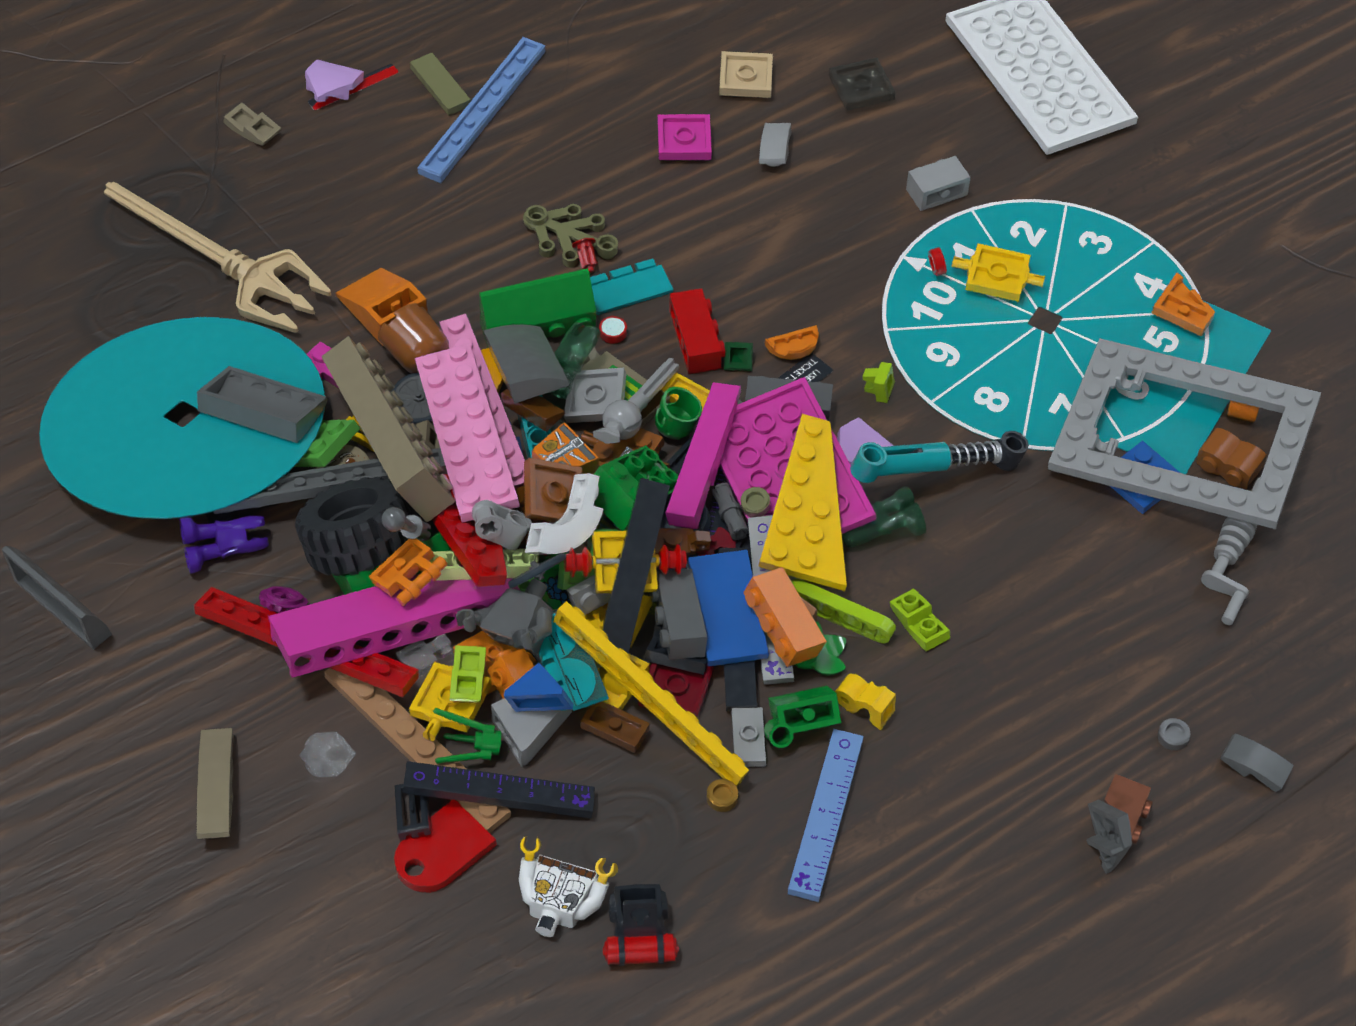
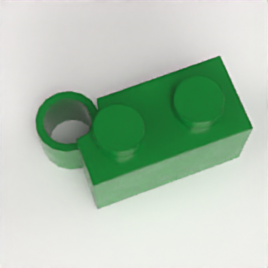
[764,686,841,748]

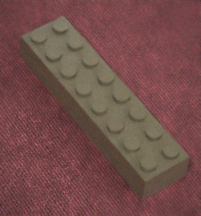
[321,336,455,522]

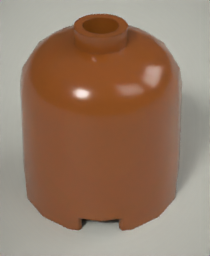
[378,303,449,374]

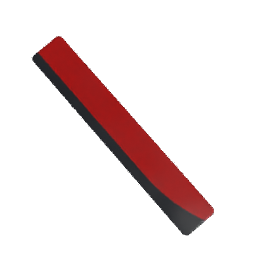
[308,64,399,110]

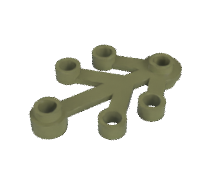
[523,204,618,267]

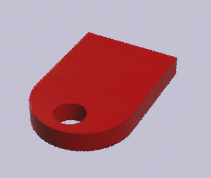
[394,800,497,892]

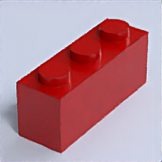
[669,288,725,374]

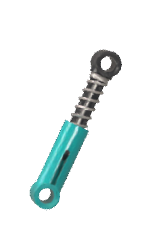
[850,431,1029,483]

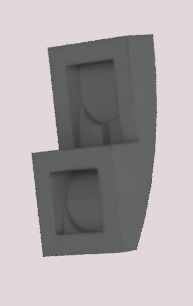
[1220,733,1294,792]

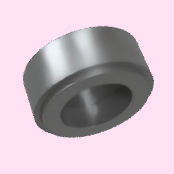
[1158,718,1190,750]

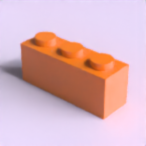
[743,567,827,667]

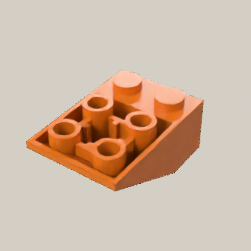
[335,268,428,346]

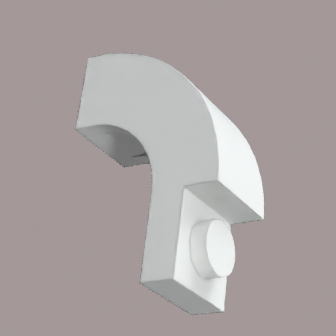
[525,473,603,555]

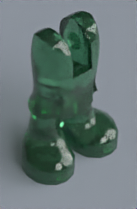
[545,322,601,399]
[843,486,927,547]

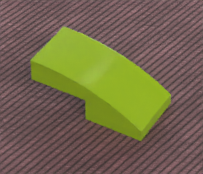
[449,645,486,703]

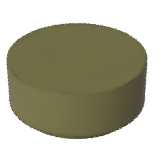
[740,487,771,517]

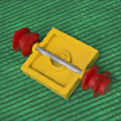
[564,531,687,594]

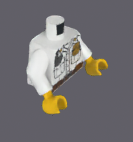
[519,836,618,937]

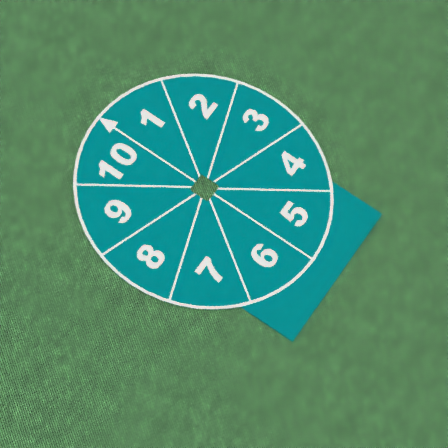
[882,199,1271,474]

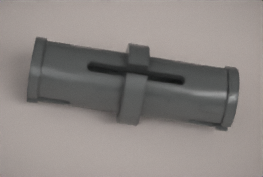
[712,483,749,540]

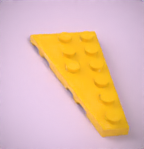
[758,414,847,591]

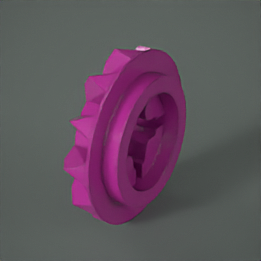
[259,586,308,613]

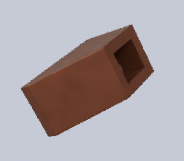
[1104,774,1153,844]

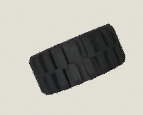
[295,477,412,576]

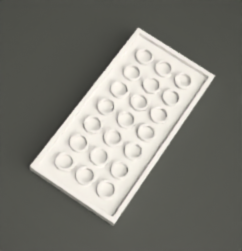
[945,0,1138,155]

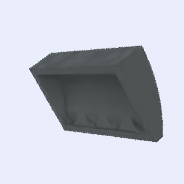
[484,324,569,404]
[197,366,327,443]
[1,546,112,650]

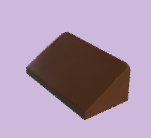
[501,389,565,432]

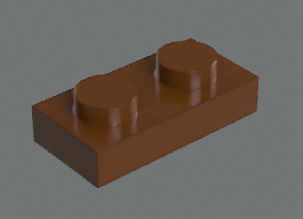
[580,701,650,753]

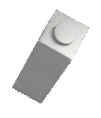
[491,698,572,767]

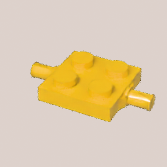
[952,243,1045,302]
[409,662,492,741]

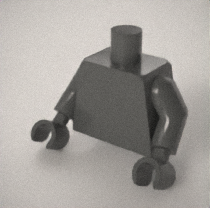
[456,579,553,655]

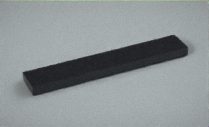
[602,478,670,653]
[718,548,757,711]

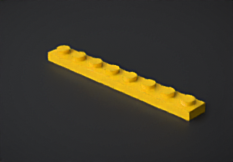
[553,601,749,787]

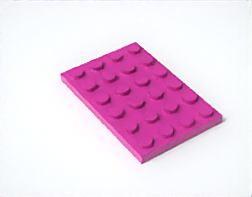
[720,377,876,534]

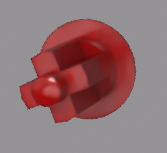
[572,238,598,273]

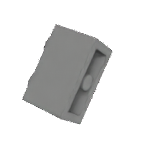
[906,156,971,211]

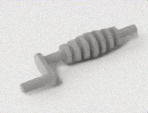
[1201,478,1260,625]

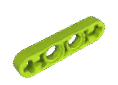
[791,579,896,643]

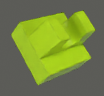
[863,362,895,403]

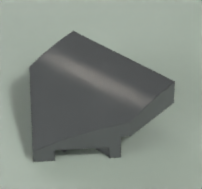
[1086,800,1132,874]

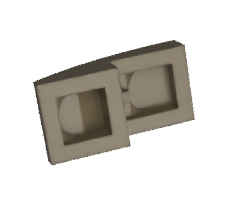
[223,102,281,146]

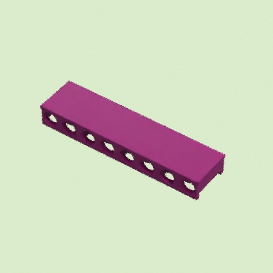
[268,564,520,678]

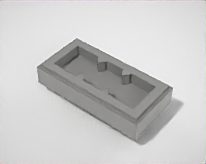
[731,707,766,767]

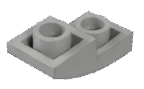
[759,123,791,166]

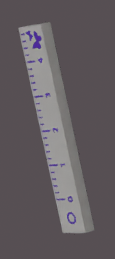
[748,515,794,685]

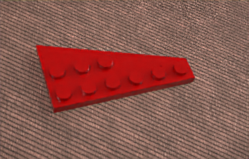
[431,474,507,587]

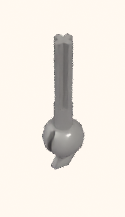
[593,358,679,444]

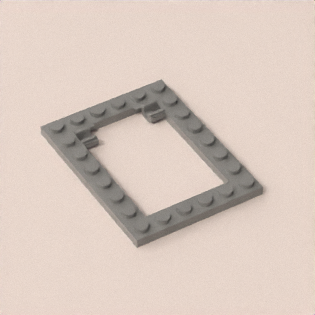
[1048,338,1321,529]

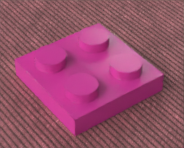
[657,114,712,160]

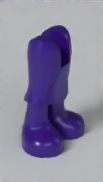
[180,516,269,574]

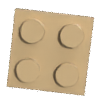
[719,51,773,98]

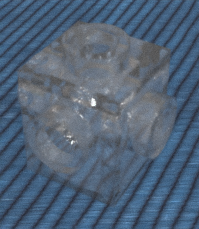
[299,732,357,777]

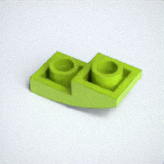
[890,588,950,652]

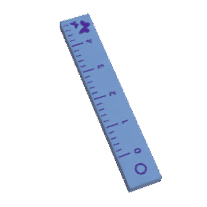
[788,729,864,902]

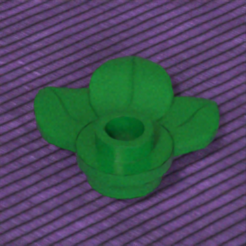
[795,621,846,675]

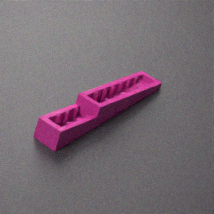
[665,382,741,529]

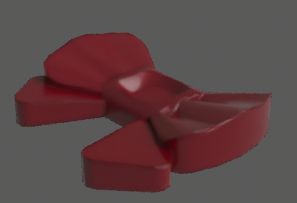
[696,527,735,556]

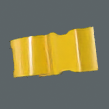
[835,674,896,730]

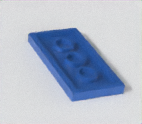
[688,550,769,667]

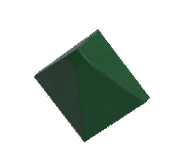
[724,342,753,371]

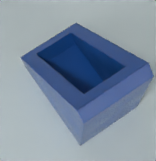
[504,663,574,712]

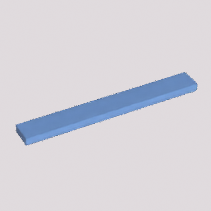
[417,37,545,183]

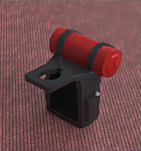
[603,884,679,966]

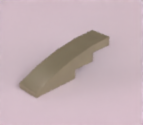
[197,728,234,839]

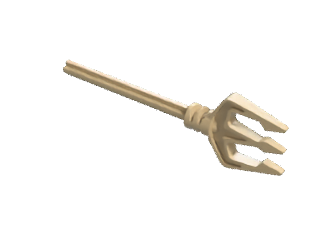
[104,181,331,333]

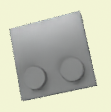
[564,367,626,423]

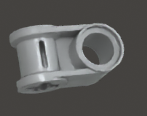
[472,500,532,550]

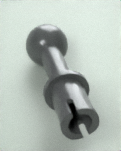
[381,507,431,541]

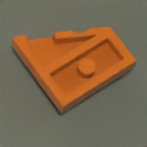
[1152,273,1215,336]

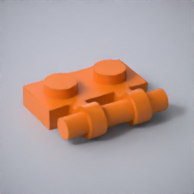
[369,539,448,606]

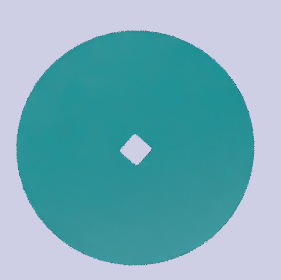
[39,317,325,519]

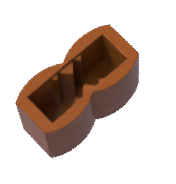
[1196,428,1267,489]

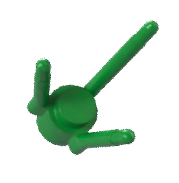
[433,708,502,764]

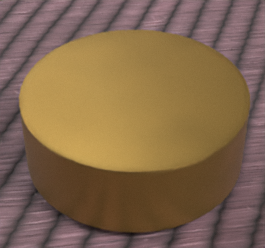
[706,779,738,812]

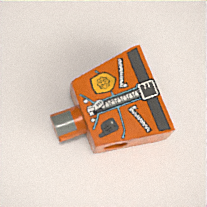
[532,422,599,474]

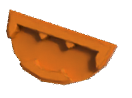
[765,325,819,360]

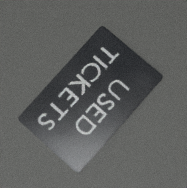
[778,353,834,382]

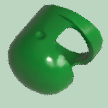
[655,387,702,440]

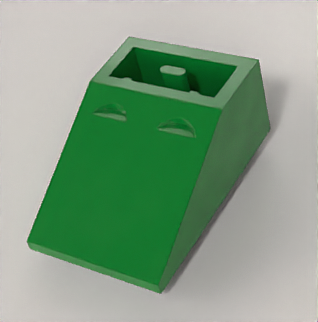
[593,445,679,531]

